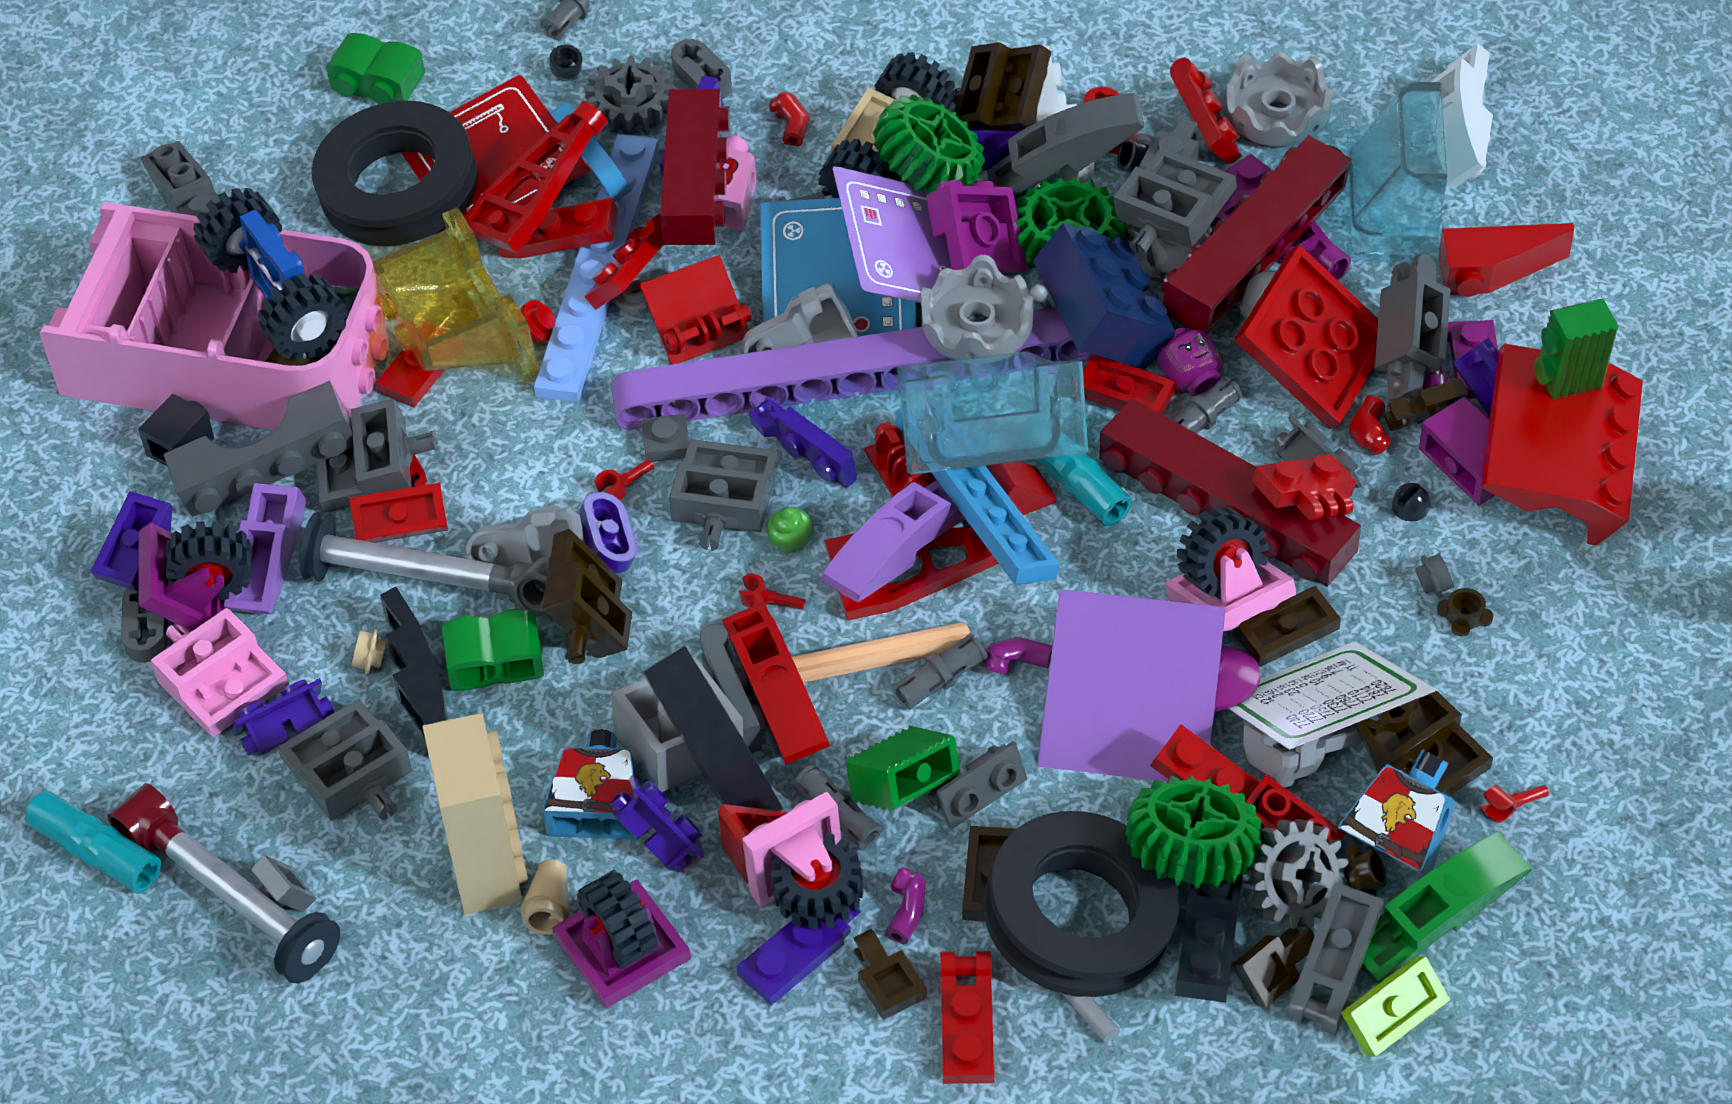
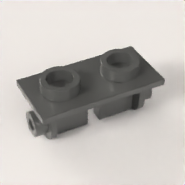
[1273,414,1362,488]
[926,741,1027,830]

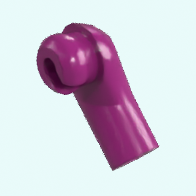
[984,637,1053,674]
[885,867,926,945]

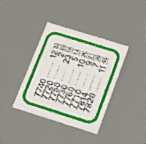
[1228,642,1437,749]

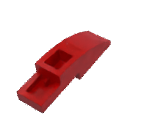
[721,602,830,765]
[1150,724,1346,844]

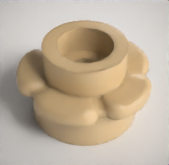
[351,629,386,675]

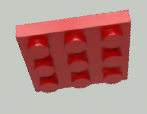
[1234,245,1378,429]

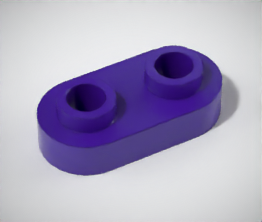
[578,492,638,573]

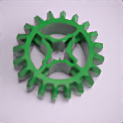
[873,94,985,195]
[1015,176,1126,269]
[1126,775,1262,889]

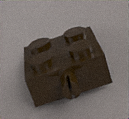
[953,42,1052,131]
[542,529,633,664]

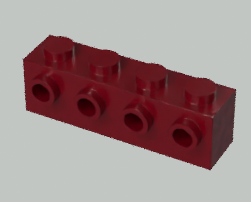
[660,89,730,245]

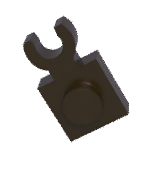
[1383,378,1468,431]

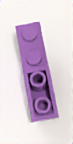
[821,480,965,602]

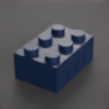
[1033,223,1176,369]

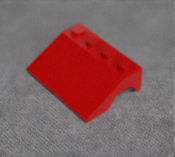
[1481,343,1643,546]

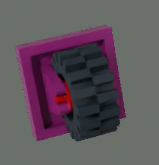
[139,521,252,631]
[552,870,691,1009]

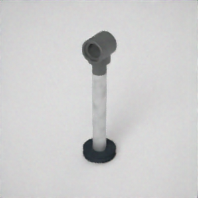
[299,512,550,616]

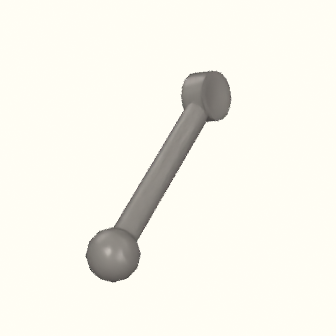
[1030,284,1055,309]

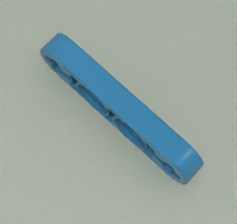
[550,101,632,202]

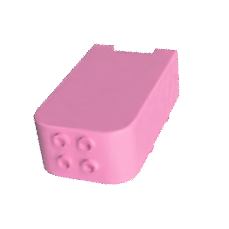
[39,202,388,430]

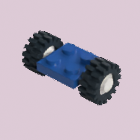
[193,188,348,360]

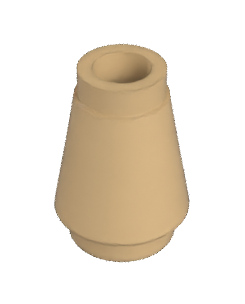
[520,859,570,935]

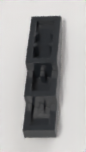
[380,587,449,737]
[642,645,784,811]

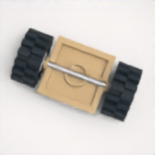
[818,52,956,198]

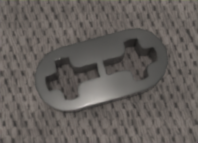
[671,39,732,99]
[121,588,168,663]

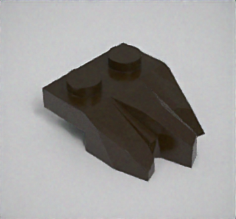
[1355,691,1493,797]

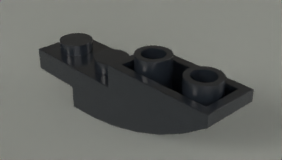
[1175,875,1243,1003]

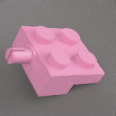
[150,608,289,738]

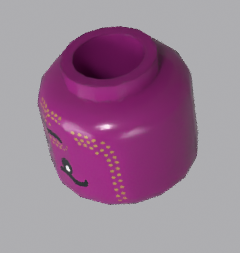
[1158,328,1224,396]

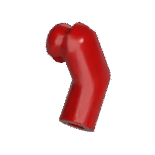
[769,92,810,147]
[1349,395,1390,455]

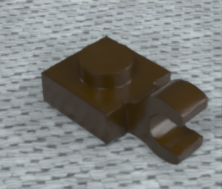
[1232,927,1315,1007]
[854,929,927,1020]

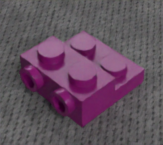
[926,180,1028,276]

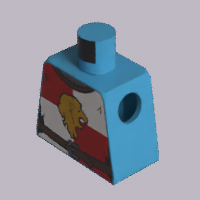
[543,729,640,840]
[1338,749,1455,875]

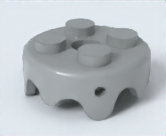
[1225,52,1333,147]
[921,255,1033,364]

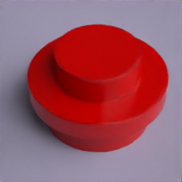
[515,300,555,343]

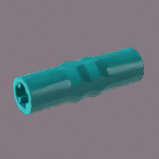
[1017,414,1132,527]
[25,791,162,894]

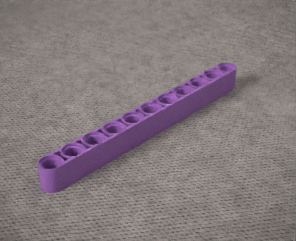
[611,307,1092,430]

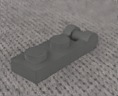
[700,624,767,753]
[1287,882,1384,1035]

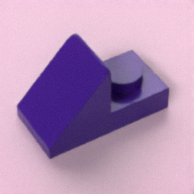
[91,491,173,591]

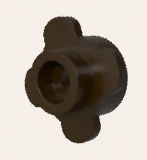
[1437,588,1493,636]
[1343,845,1387,897]

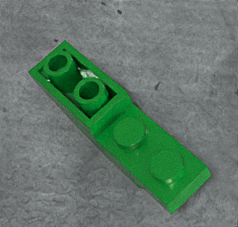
[1361,832,1532,985]

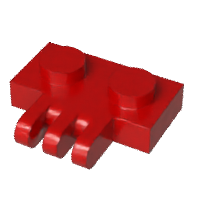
[1252,454,1356,521]

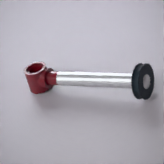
[107,783,340,984]

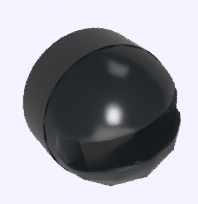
[549,44,583,81]
[1117,138,1150,173]
[1392,482,1430,522]

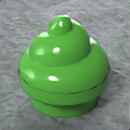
[767,507,813,551]

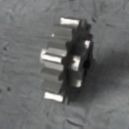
[585,56,675,134]
[1243,819,1348,929]

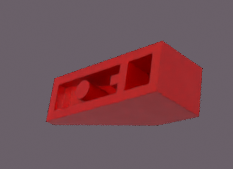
[1438,223,1575,297]

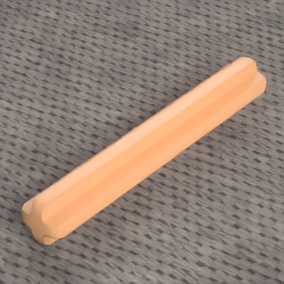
[792,622,970,683]

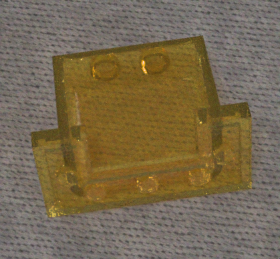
[372,207,539,385]

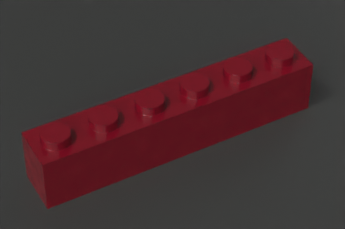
[1161,135,1352,334]
[1099,398,1361,587]

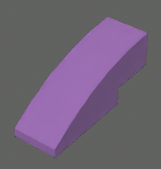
[224,483,306,615]

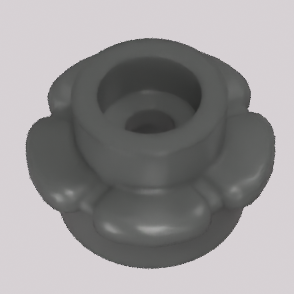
[1415,553,1454,598]

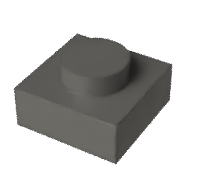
[641,414,689,462]
[251,855,317,912]

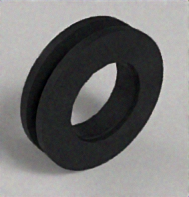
[311,101,478,246]
[983,811,1179,997]

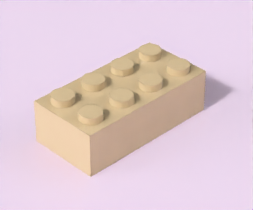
[423,713,528,915]

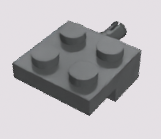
[1113,147,1237,256]
[316,398,438,512]
[669,439,779,551]
[277,699,412,821]

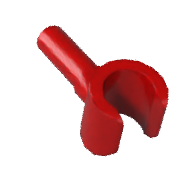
[594,459,654,500]
[738,573,806,610]
[1479,785,1549,823]

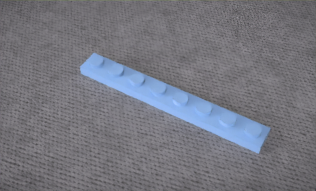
[534,134,659,402]

